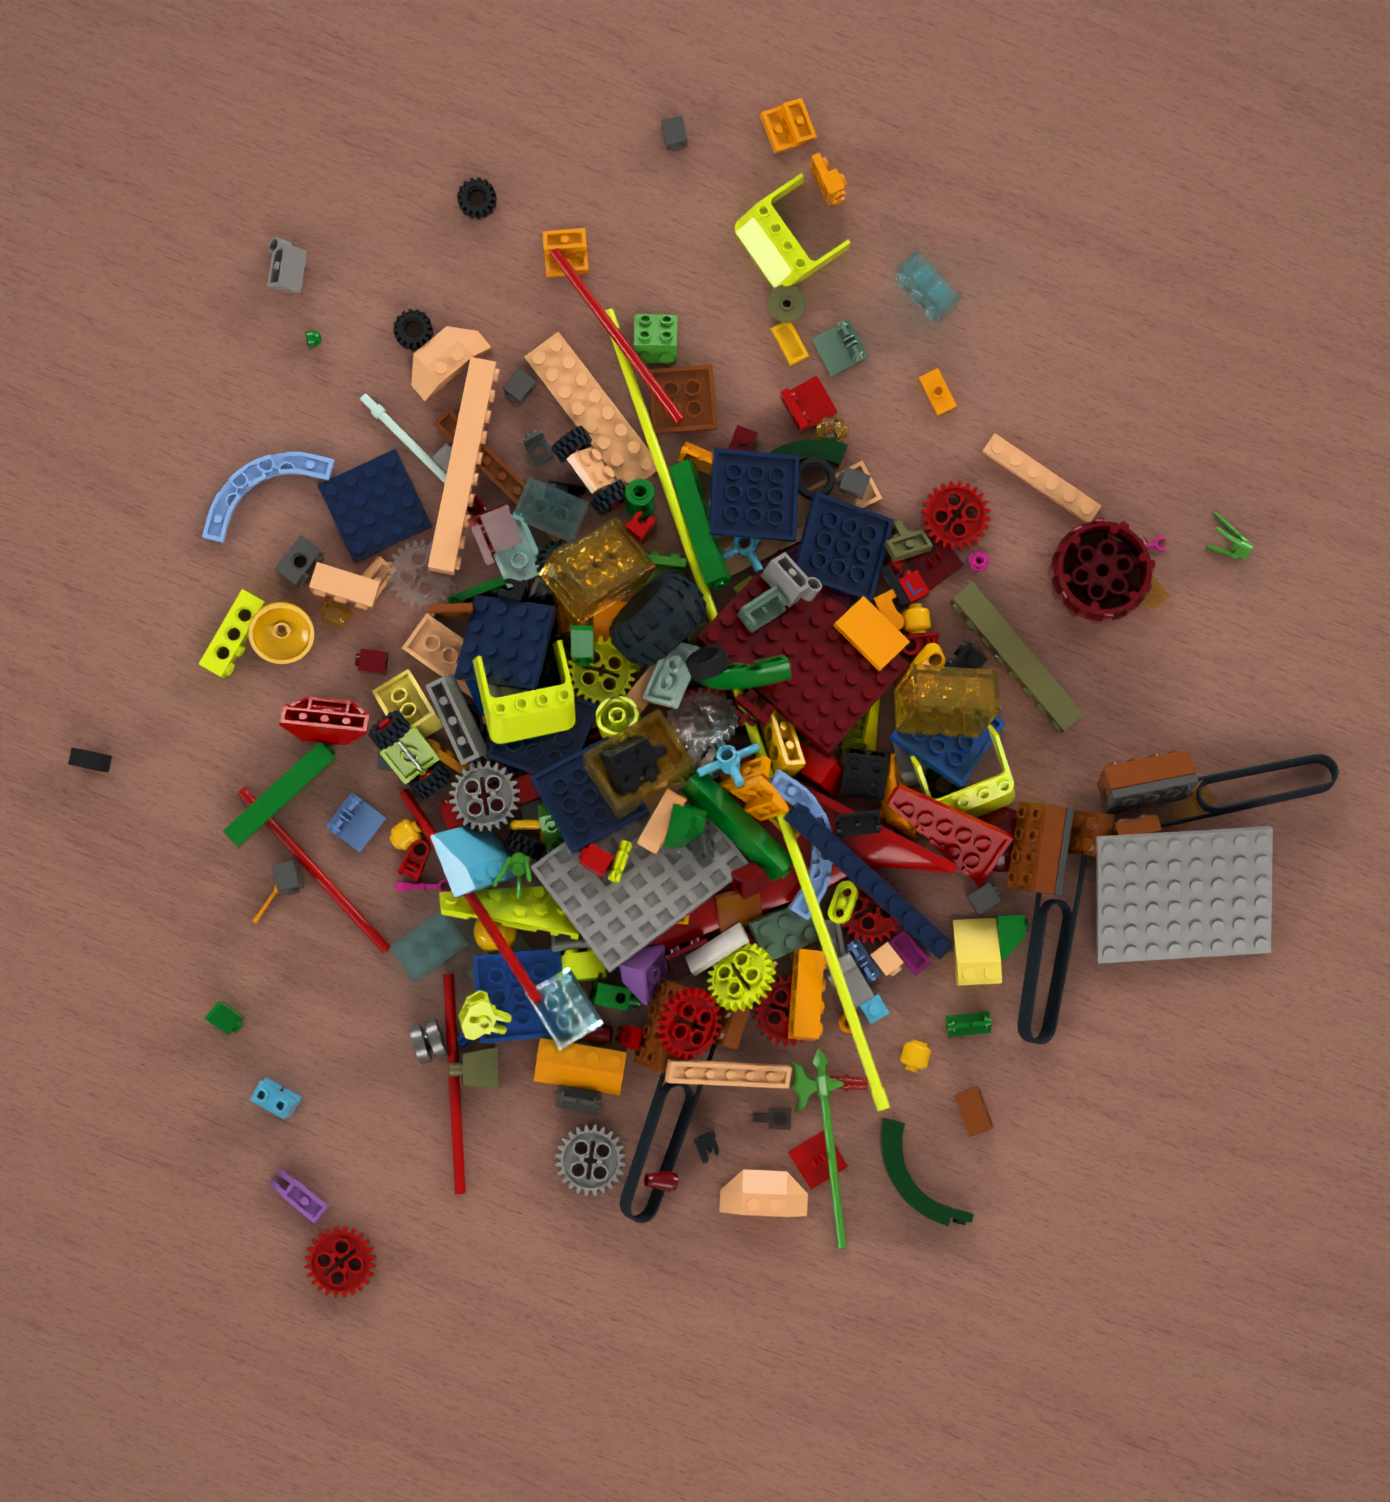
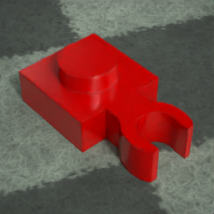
[615,1024,643,1051]

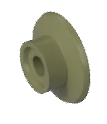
[768,285,806,323]

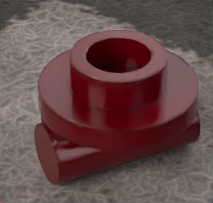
[468,492,488,516]

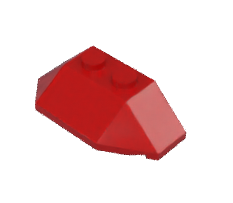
[279,696,370,745]

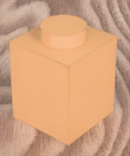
[869,942,904,977]

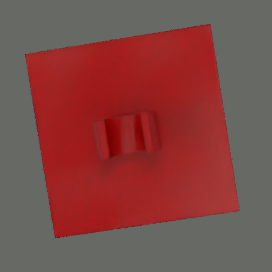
[788,1130,848,1190]

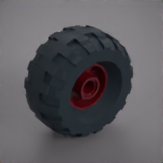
[609,571,706,667]

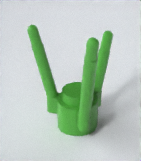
[1206,512,1253,560]
[493,852,531,899]

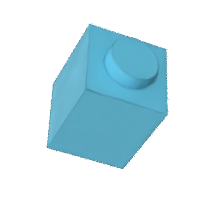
[859,994,890,1024]

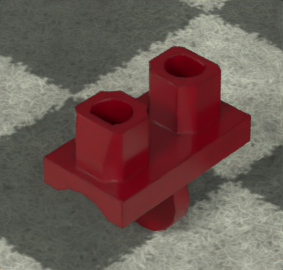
[735,688,775,727]

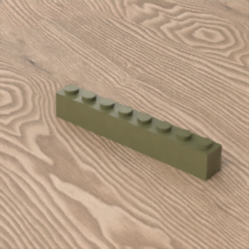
[951,581,1084,733]

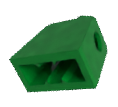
[589,981,641,1011]

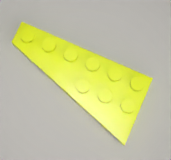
[439,886,579,940]

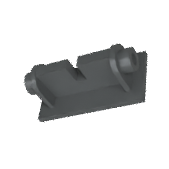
[690,817,715,860]
[555,1085,603,1115]

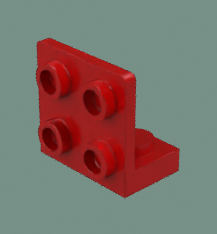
[779,376,837,434]

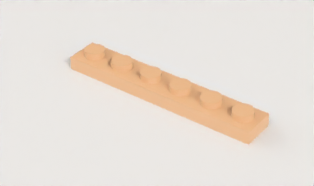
[982,433,1101,523]
[665,1059,792,1089]

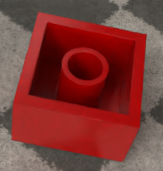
[798,742,844,797]

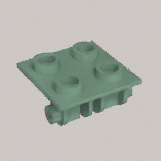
[811,320,869,377]

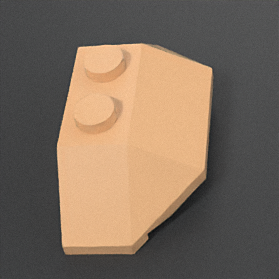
[411,326,491,402]
[719,1169,808,1217]

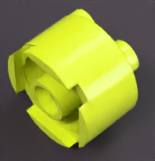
[596,696,643,746]
[561,947,607,983]

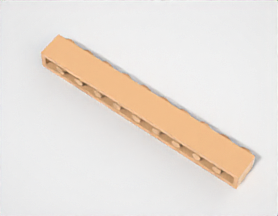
[428,357,500,575]

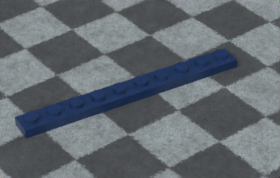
[783,802,954,960]

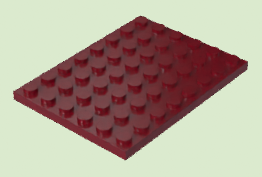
[696,549,910,756]

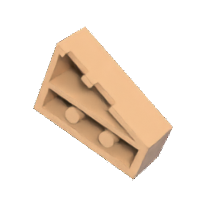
[309,562,380,611]

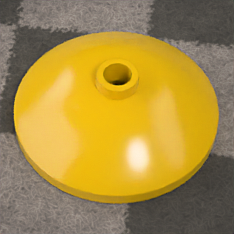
[249,602,314,664]

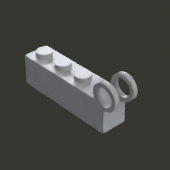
[425,674,496,768]

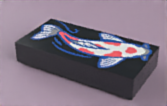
[880,565,910,608]

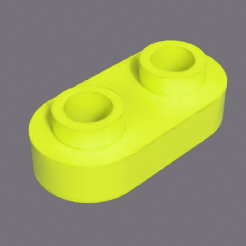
[828,881,859,924]

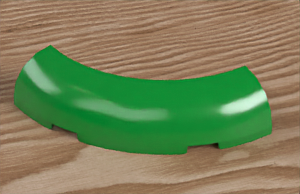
[691,655,791,690]

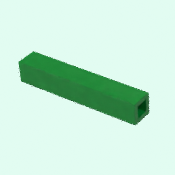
[669,459,732,590]
[223,742,336,849]
[680,772,793,882]

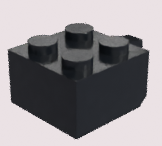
[599,734,668,797]

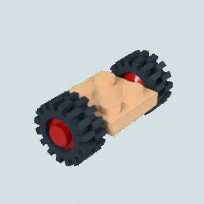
[551,425,627,517]

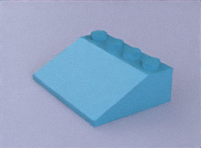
[430,824,517,898]

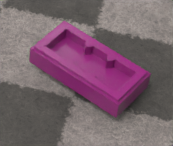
[888,928,932,976]

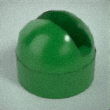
[305,330,322,348]

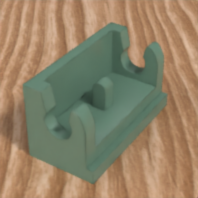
[737,585,788,634]

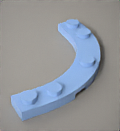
[202,452,335,543]
[770,769,832,920]

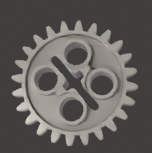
[449,761,520,832]
[555,1124,626,1196]

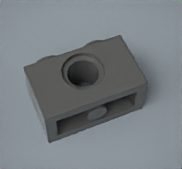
[275,535,324,587]
[272,860,304,895]

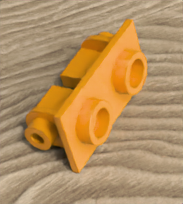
[677,441,712,476]

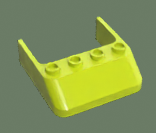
[734,173,851,289]
[473,640,576,744]
[910,725,1015,818]

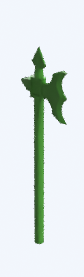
[788,1047,846,1248]

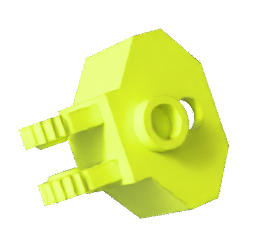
[458,990,512,1040]

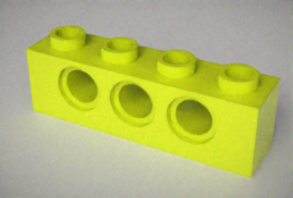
[199,589,267,679]

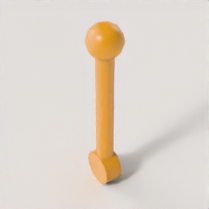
[253,885,278,923]

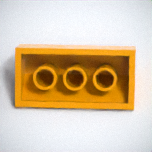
[534,1038,627,1095]

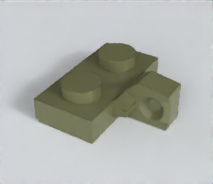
[884,520,933,562]

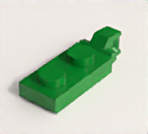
[447,577,506,604]

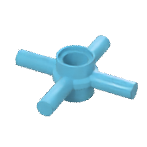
[723,537,764,574]
[697,733,761,787]

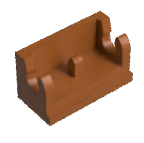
[954,1085,994,1137]

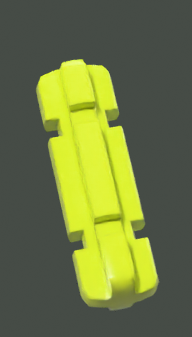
[608,840,632,883]

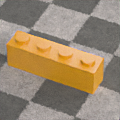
[788,949,827,1041]

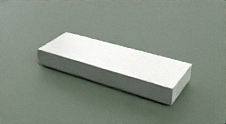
[685,922,750,976]

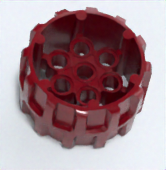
[1048,517,1156,624]

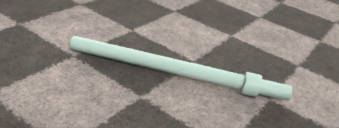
[360,393,447,484]

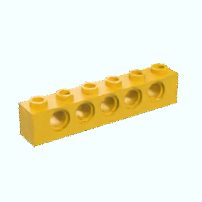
[753,696,806,776]

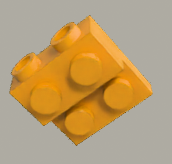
[810,152,847,206]

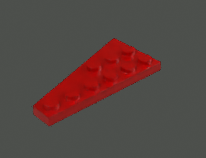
[887,783,1013,887]

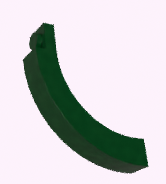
[769,438,848,468]
[880,1117,974,1226]

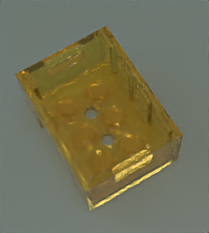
[539,516,656,624]
[894,664,1001,738]
[583,709,695,820]

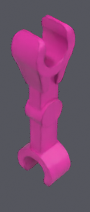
[1116,536,1167,553]
[396,879,450,892]

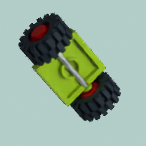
[368,710,451,800]

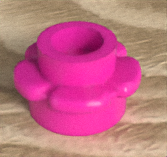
[968,550,990,571]

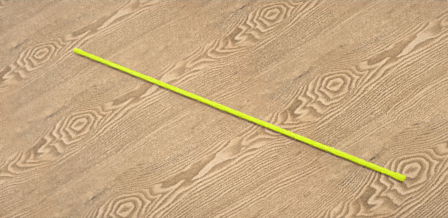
[605,309,890,1112]

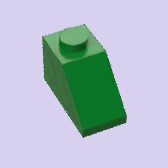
[571,626,595,666]
[664,804,707,848]
[996,915,1029,960]
[204,1001,245,1035]

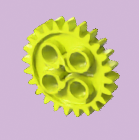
[567,636,636,705]
[707,942,776,1012]

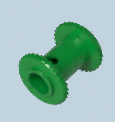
[625,479,655,520]

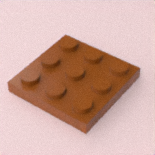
[649,364,717,434]

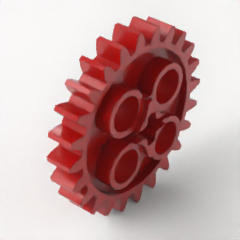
[921,480,991,551]
[838,874,905,944]
[751,975,821,1047]
[655,987,722,1060]
[304,1225,377,1298]

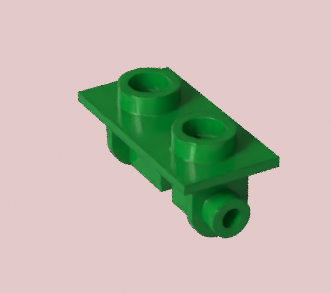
[945,1011,992,1038]

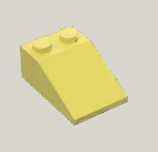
[372,669,444,738]
[952,918,1002,986]

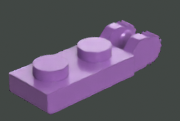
[269,1169,329,1224]

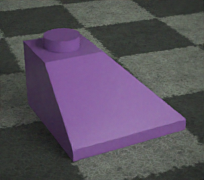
[619,944,668,1005]

